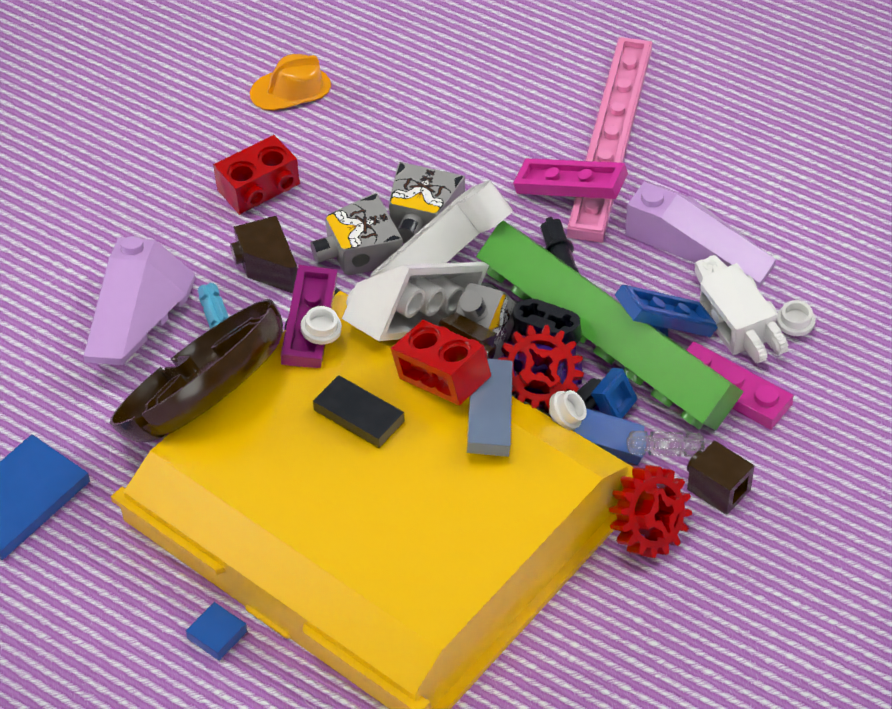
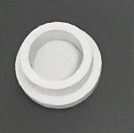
[776,300,816,336]
[301,306,342,345]
[549,390,587,430]

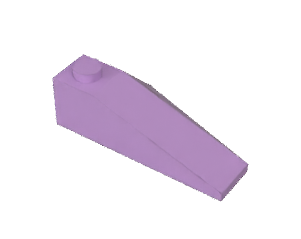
[625,181,776,288]
[83,236,195,365]

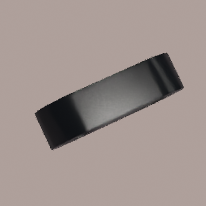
[513,299,582,345]

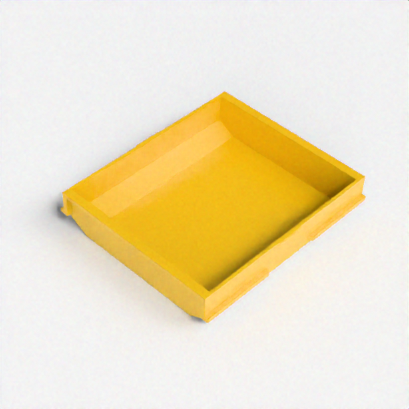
[110,290,634,709]

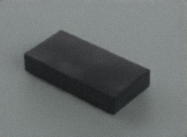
[313,375,405,448]

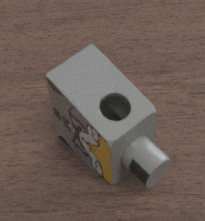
[389,162,465,244]
[310,193,403,275]
[455,283,516,359]

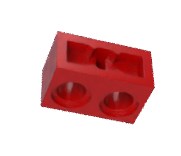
[213,135,300,215]
[390,320,491,406]

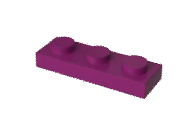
[281,265,338,368]

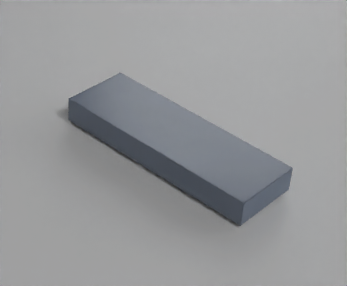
[467,359,513,457]

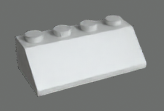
[342,262,489,341]

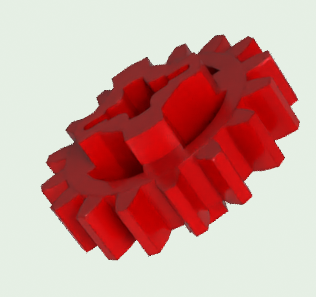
[498,325,584,413]
[609,465,692,558]

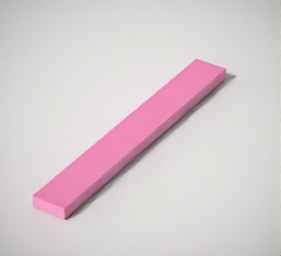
[567,37,652,243]

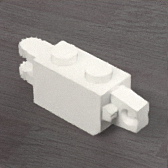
[695,255,789,364]

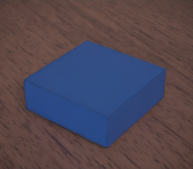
[591,368,638,419]
[186,602,248,661]

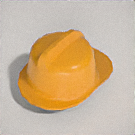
[250,54,331,111]

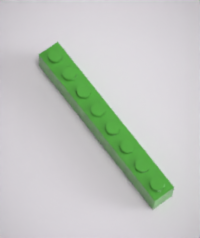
[476,220,744,430]

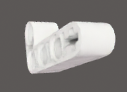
[370,180,513,277]

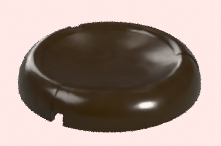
[110,299,283,442]

